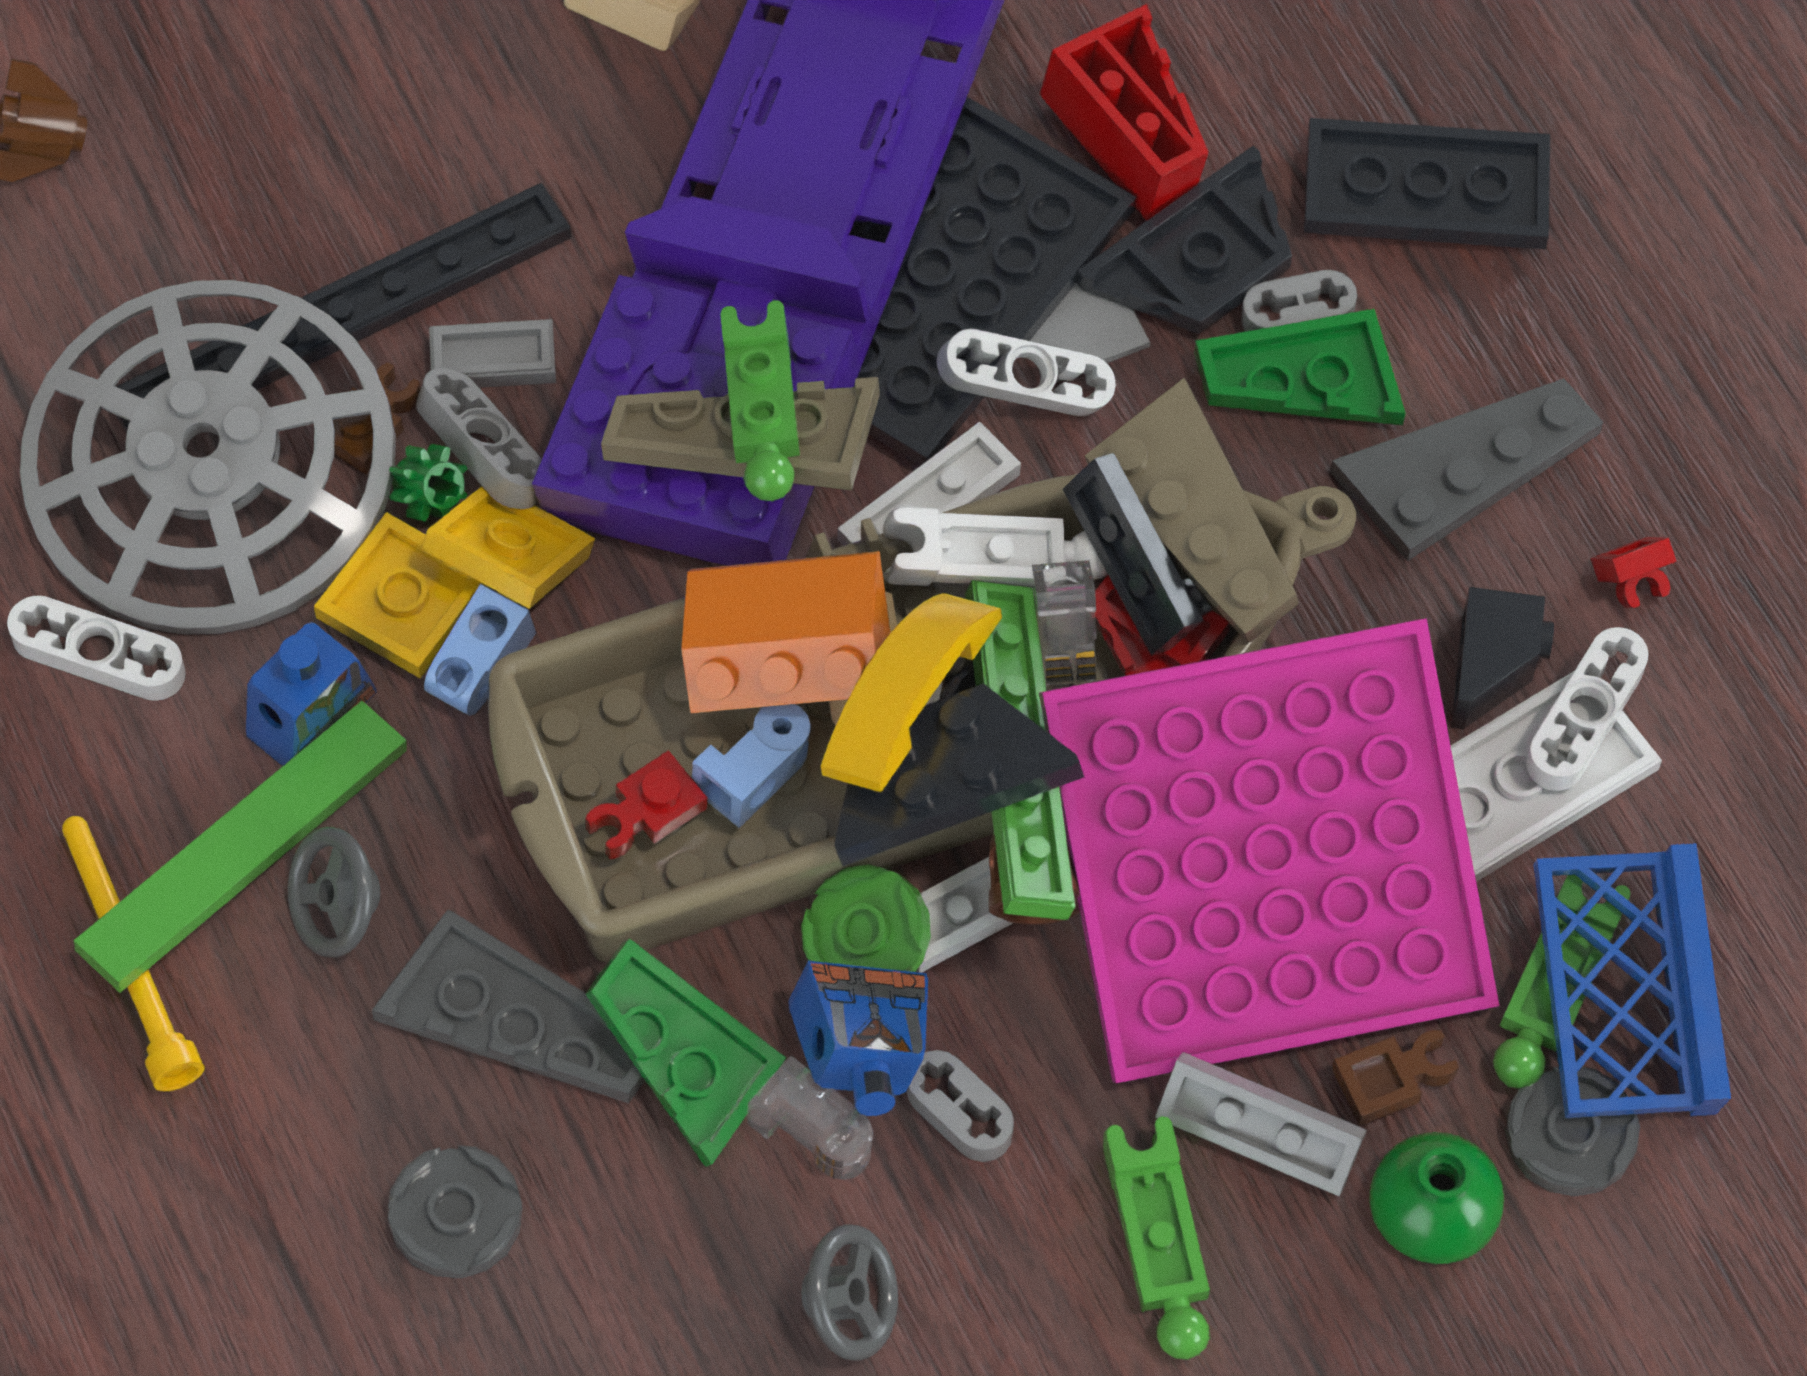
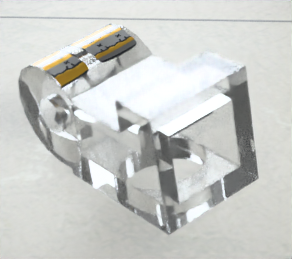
[1031,560,1097,686]
[747,1056,873,1180]

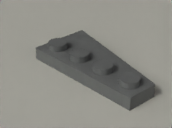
[1330,378,1603,561]
[372,909,645,1103]

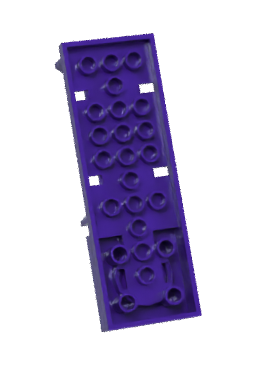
[532,0,1004,566]

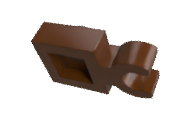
[333,362,420,475]
[1332,1030,1459,1126]

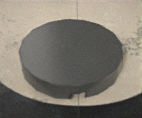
[1505,1066,1640,1197]
[388,1145,523,1278]

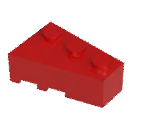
[1040,4,1209,220]

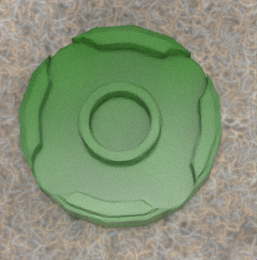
[802,864,931,972]

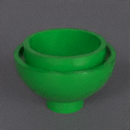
[1369,1132,1504,1264]

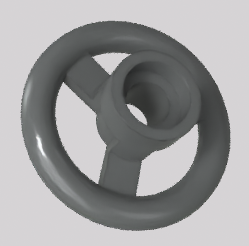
[288,827,380,958]
[801,1224,898,1361]

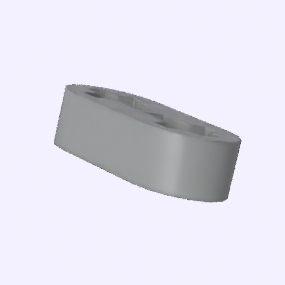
[1241,270,1357,332]
[907,1050,1014,1162]

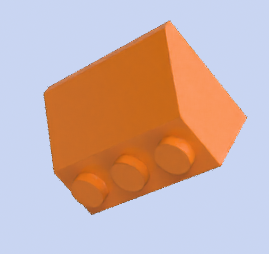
[681,551,891,713]

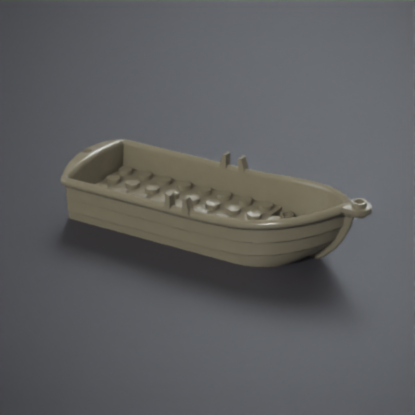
[488,474,1356,963]

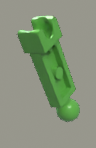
[720,300,800,502]
[1493,875,1631,1089]
[1103,1116,1210,1360]

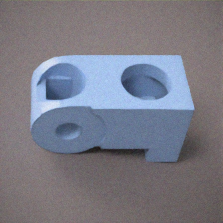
[424,584,536,716]
[692,704,811,828]

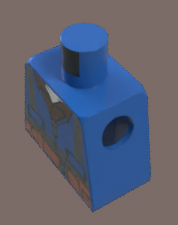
[246,622,377,766]
[788,961,928,1116]

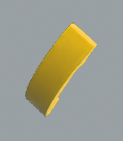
[821,593,1002,792]

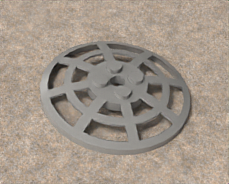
[20,280,396,635]

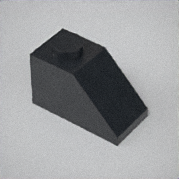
[1451,587,1554,729]

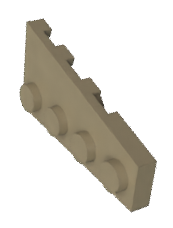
[601,377,880,490]
[1085,378,1299,644]

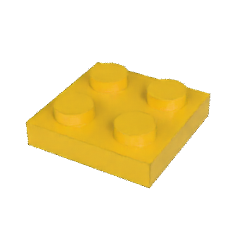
[422,486,595,609]
[314,512,489,679]

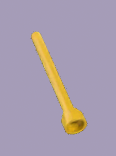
[62,816,204,1091]

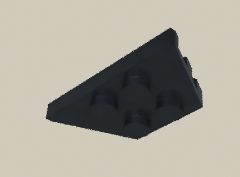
[1076,145,1292,334]
[834,684,1085,866]

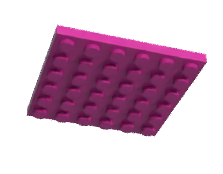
[1039,618,1499,1083]

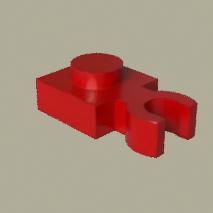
[585,750,707,860]

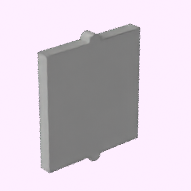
[1030,284,1150,382]

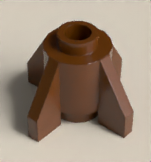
[0,58,88,182]

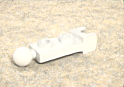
[883,507,1108,588]

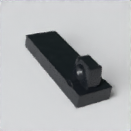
[1063,453,1212,656]

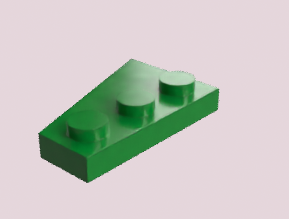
[1194,309,1406,426]
[585,938,786,1167]

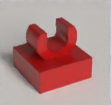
[1590,537,1677,608]

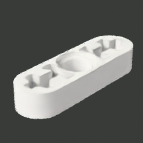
[937,329,1116,416]
[7,596,186,701]
[1526,627,1648,791]

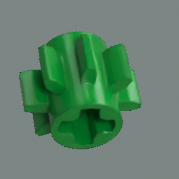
[389,444,468,522]

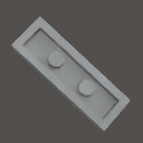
[1155,1052,1367,1196]

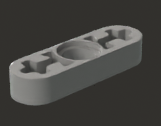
[416,368,542,509]

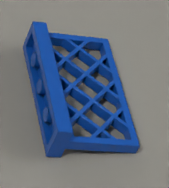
[1533,843,1731,1118]

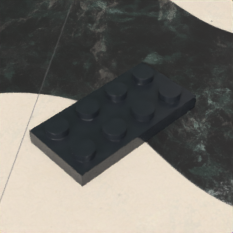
[1303,118,1550,249]

